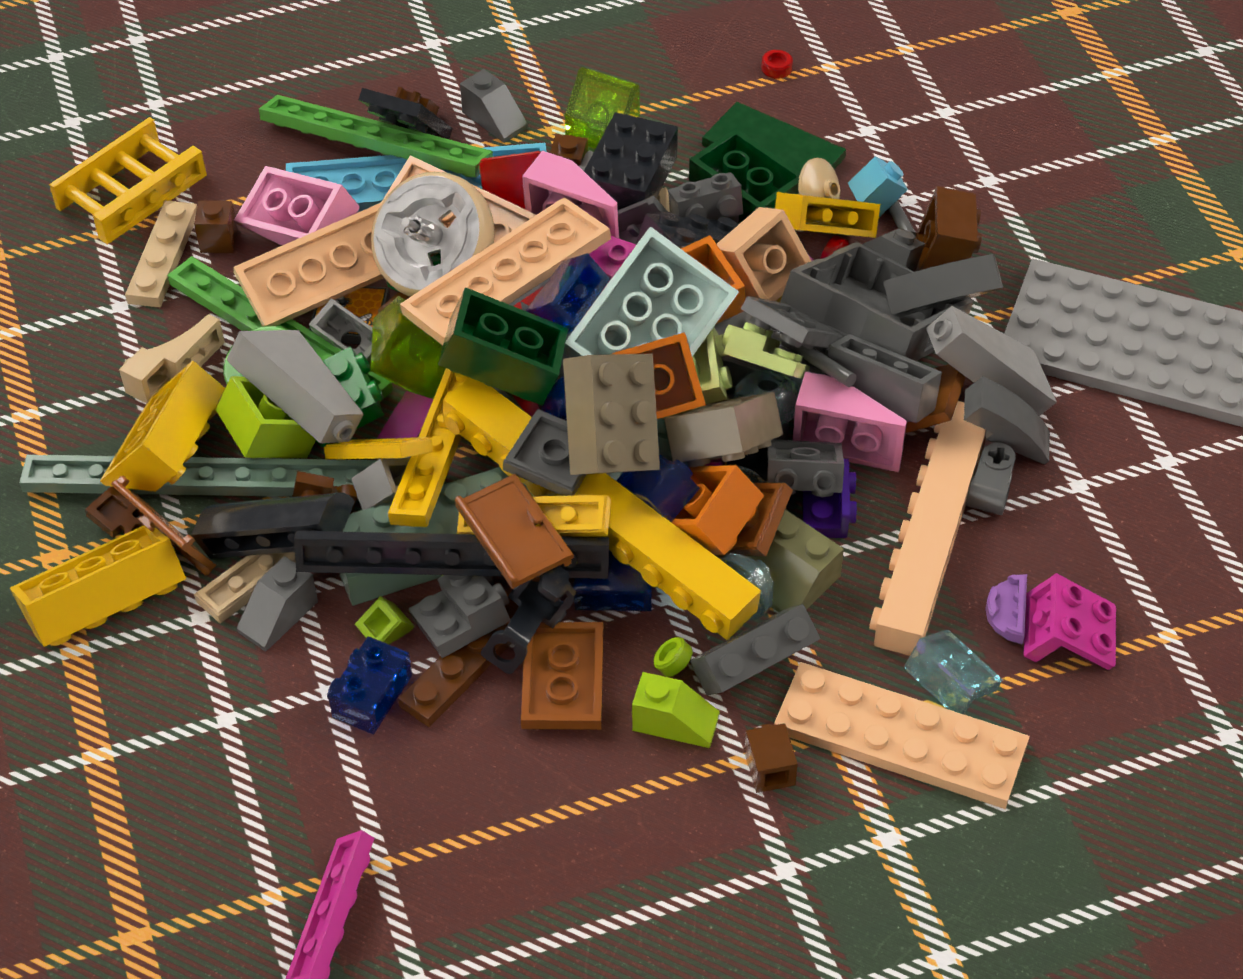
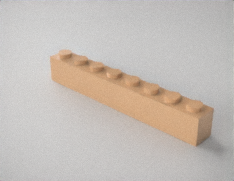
[869,401,986,658]

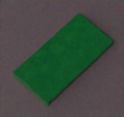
[702,101,846,172]

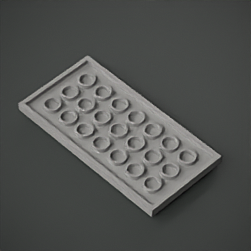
[1004,258,1243,427]

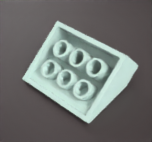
[563,227,739,358]

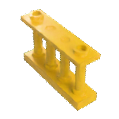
[49,117,207,245]

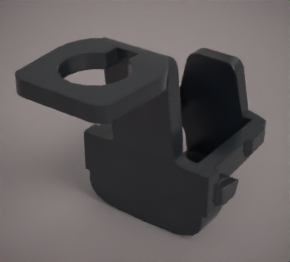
[481,566,576,674]

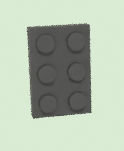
[741,296,844,352]

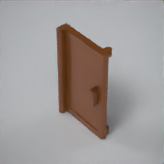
[455,474,574,589]
[111,476,216,576]

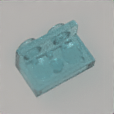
[904,629,1003,715]

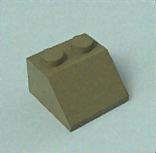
[737,510,844,612]

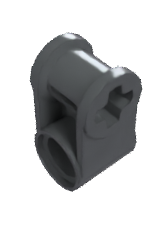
[965,442,1015,515]

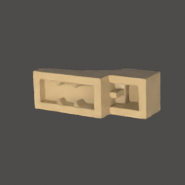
[119,314,225,404]

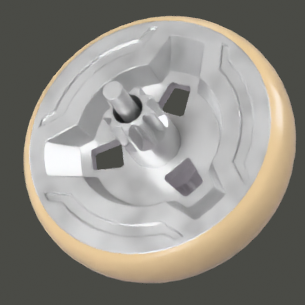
[371,172,495,297]

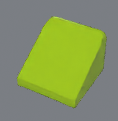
[355,596,415,650]

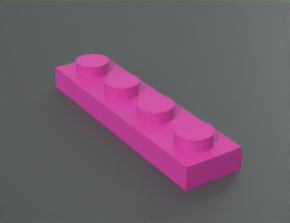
[286,830,375,979]

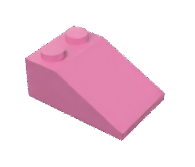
[522,151,619,238]
[234,166,360,245]
[793,372,907,472]

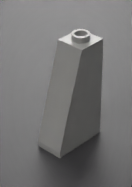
[926,306,1057,416]
[227,330,363,443]

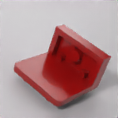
[479,151,541,210]

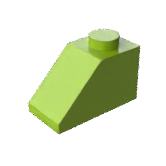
[632,672,720,748]

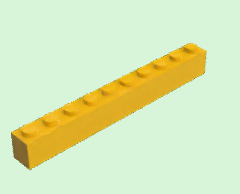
[443,377,761,640]

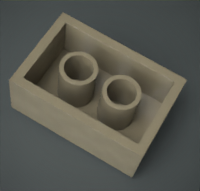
[563,354,660,475]
[664,391,783,467]

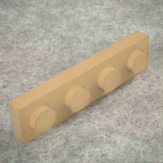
[125,200,197,308]

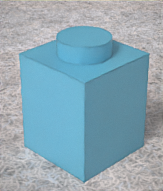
[848,156,908,216]

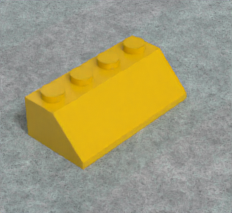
[100,361,225,492]
[10,525,186,647]

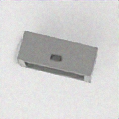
[309,298,389,368]

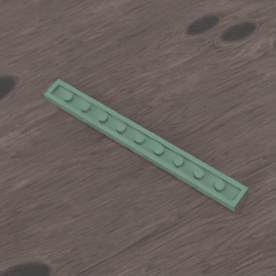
[19,455,378,497]

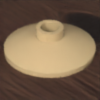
[798,158,840,199]

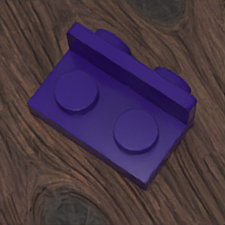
[802,458,857,538]

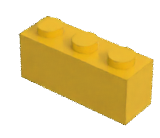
[775,192,881,238]

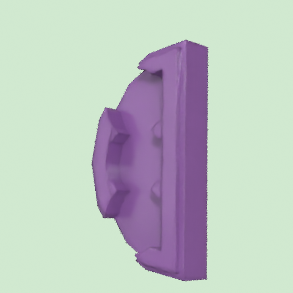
[985,574,1027,644]

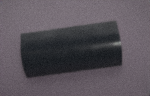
[191,492,355,559]

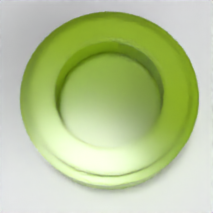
[654,637,693,677]

